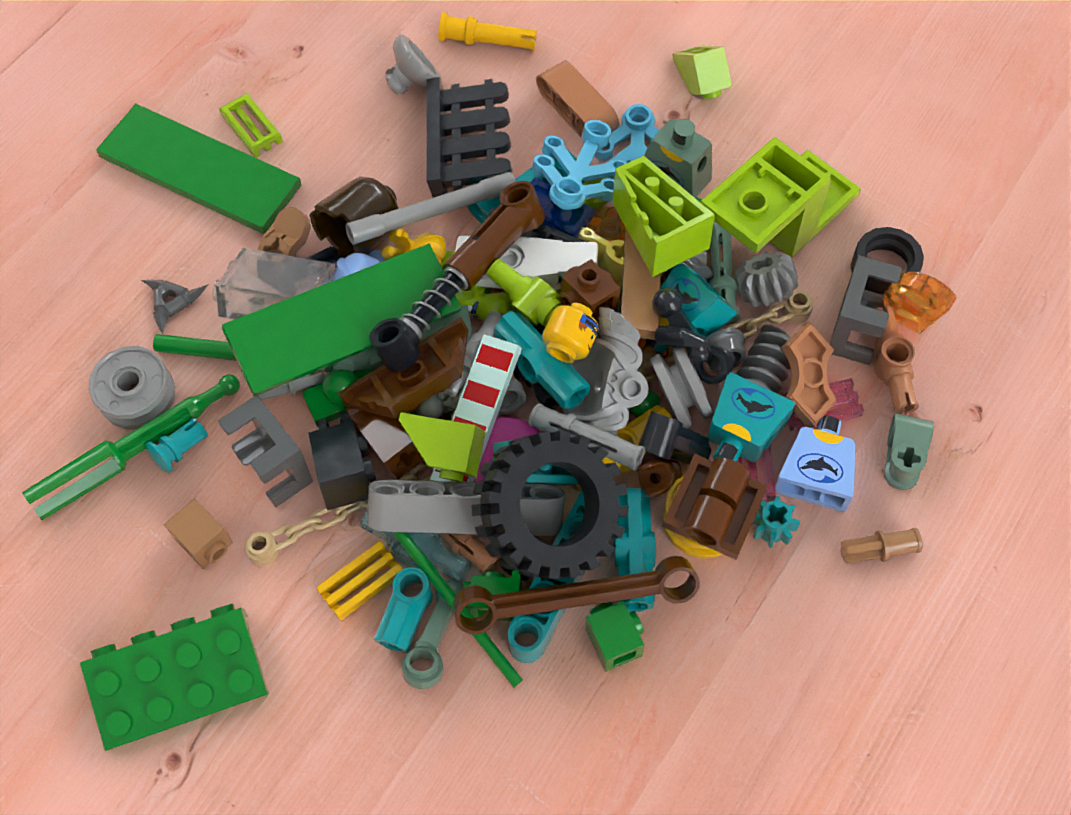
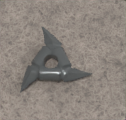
[140,280,209,334]

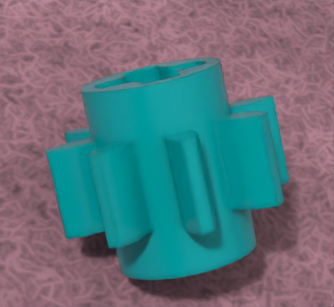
[752,496,800,548]

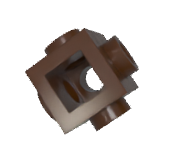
[560,259,620,323]

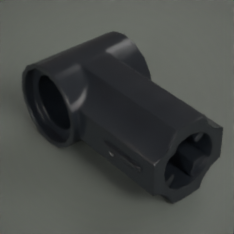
[638,411,712,465]

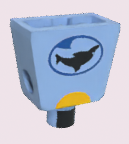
[774,416,855,512]

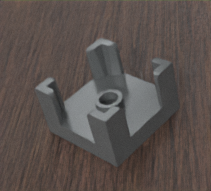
[830,255,902,366]
[218,395,314,508]

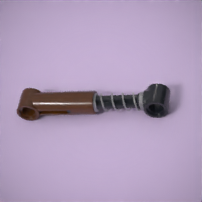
[369,181,546,372]

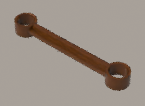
[453,556,700,635]

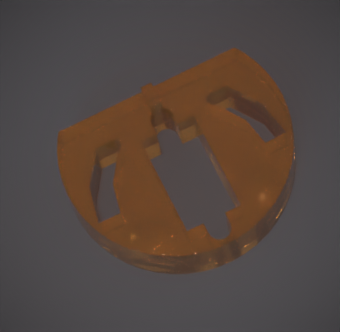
[883,272,957,334]

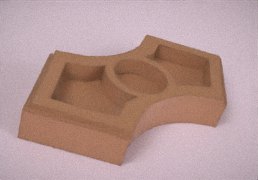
[781,321,836,427]

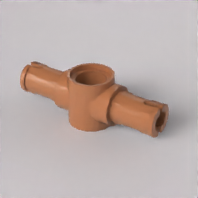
[874,306,919,414]

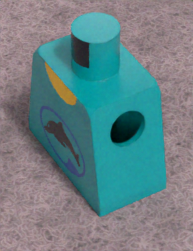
[646,262,737,354]
[708,372,796,462]

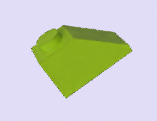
[672,45,732,99]
[399,413,486,482]

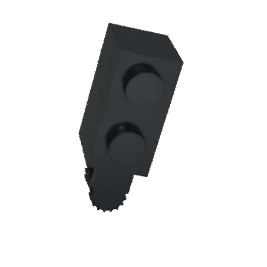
[308,412,376,511]

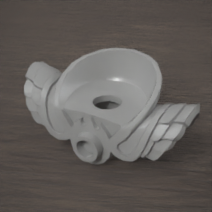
[561,307,648,437]

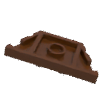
[338,317,469,419]

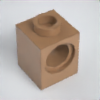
[164,498,233,569]

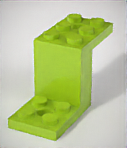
[701,137,861,258]

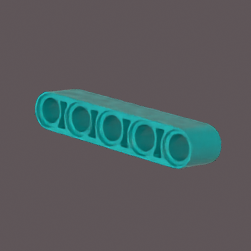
[507,490,586,663]

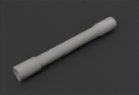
[346,172,516,245]

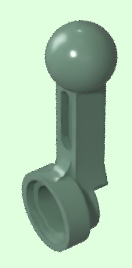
[402,579,463,689]

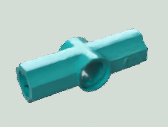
[494,311,590,410]
[614,488,656,612]

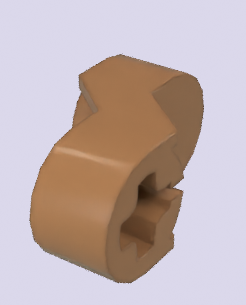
[257,207,311,266]

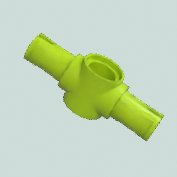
[487,259,562,326]

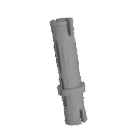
[529,404,645,470]

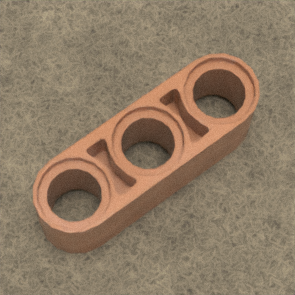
[536,60,619,138]

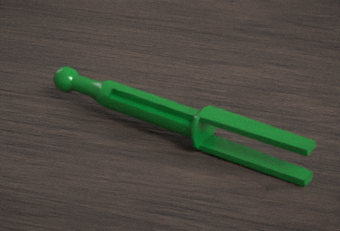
[22,374,240,521]

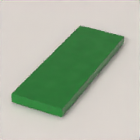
[96,103,302,234]
[222,243,461,397]

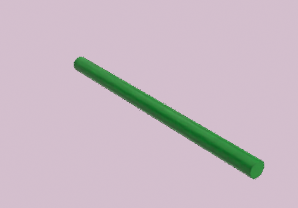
[394,532,523,688]

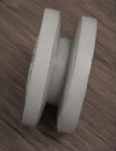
[88,346,176,430]
[650,346,714,428]

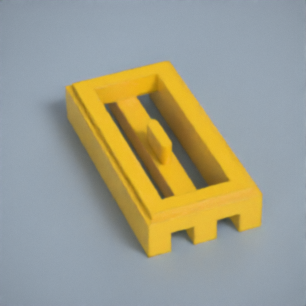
[316,541,403,621]

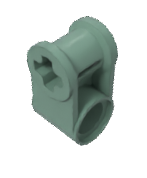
[884,413,934,490]

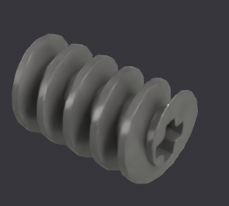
[736,325,791,393]

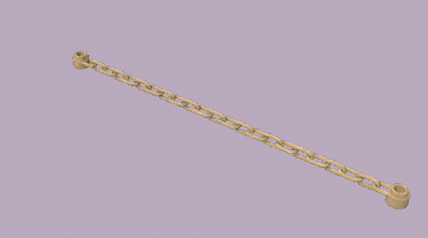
[245,290,813,566]

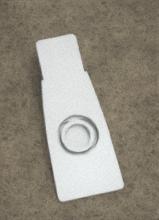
[455,236,599,289]

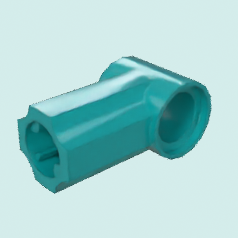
[374,567,434,653]

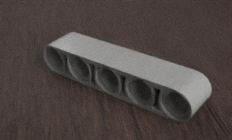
[368,480,565,536]

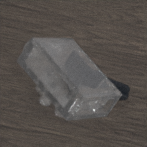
[213,246,341,319]

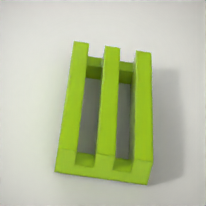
[219,93,283,158]

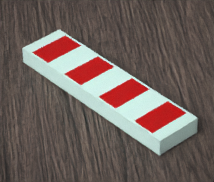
[430,334,522,482]

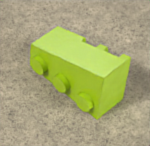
[612,156,715,277]

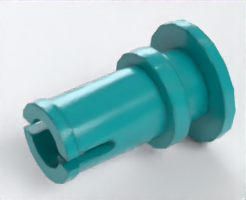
[145,418,208,474]

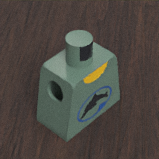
[644,119,712,197]

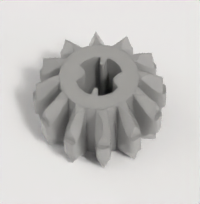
[735,251,798,307]

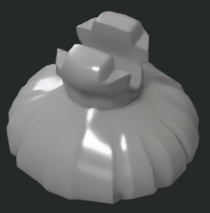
[385,34,442,94]

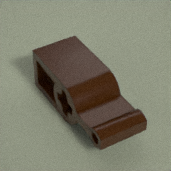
[344,407,424,479]

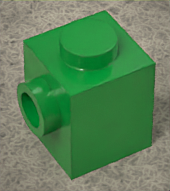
[586,601,644,672]

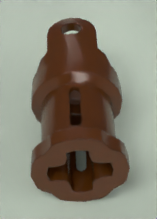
[637,457,683,497]

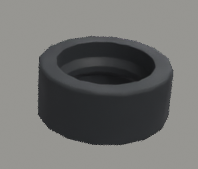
[851,227,924,297]

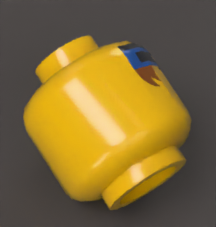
[542,303,599,363]

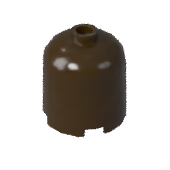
[309,177,399,258]

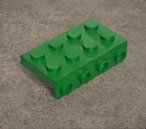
[80,604,269,751]

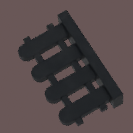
[427,77,513,198]

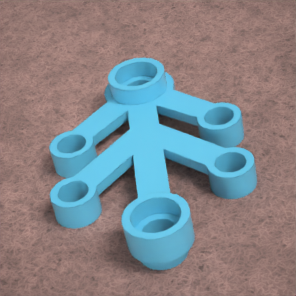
[594,104,660,163]
[532,120,626,210]

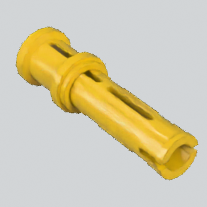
[438,12,537,51]

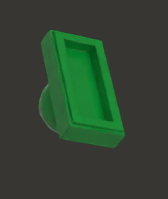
[302,369,373,427]

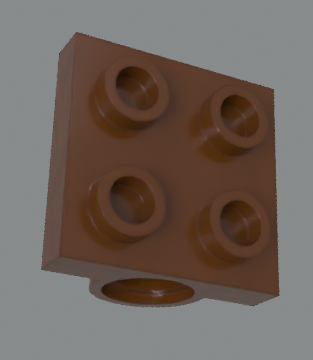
[662,454,768,560]

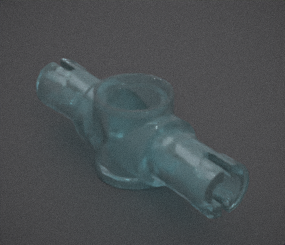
[360,509,471,583]

